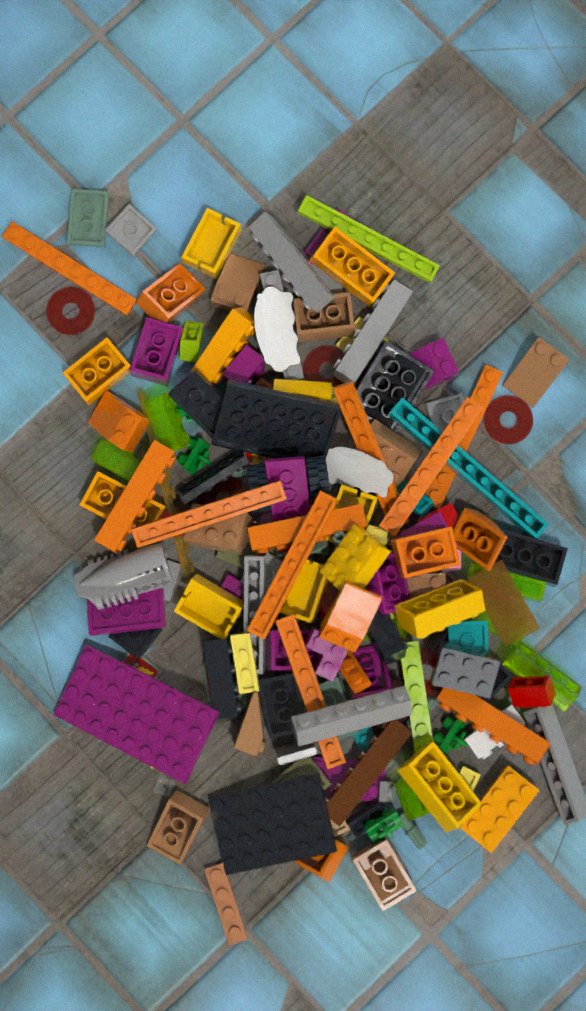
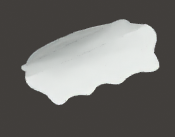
[254,287,300,372]
[326,447,393,497]

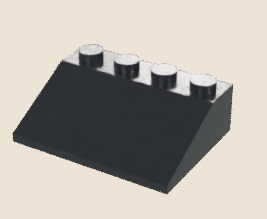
[355,340,434,433]

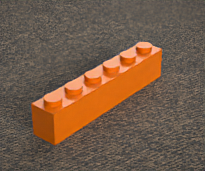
[95,440,176,554]
[248,504,367,555]
[437,688,550,766]

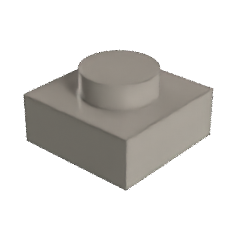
[379,782,396,802]

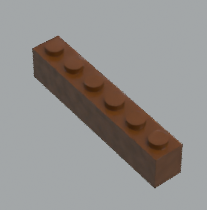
[326,720,413,827]

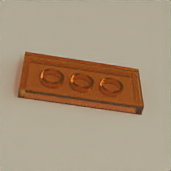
[467,560,540,647]

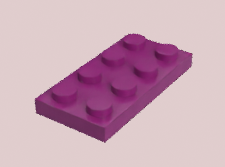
[265,456,311,522]
[87,588,166,636]
[312,757,385,802]

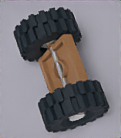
[246,455,331,513]

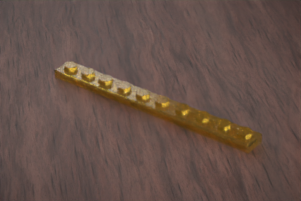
[138,392,195,579]

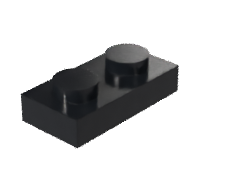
[345,799,385,838]

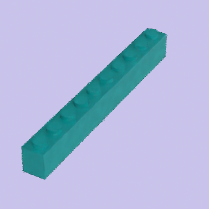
[387,398,549,539]

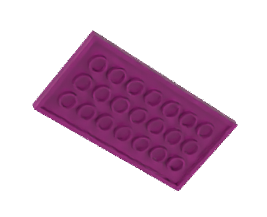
[53,644,220,784]

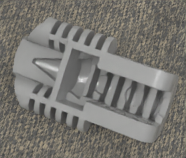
[74,541,173,610]

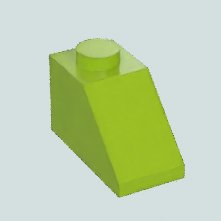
[180,321,204,362]

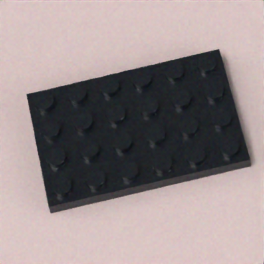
[211,380,342,466]
[208,773,337,875]

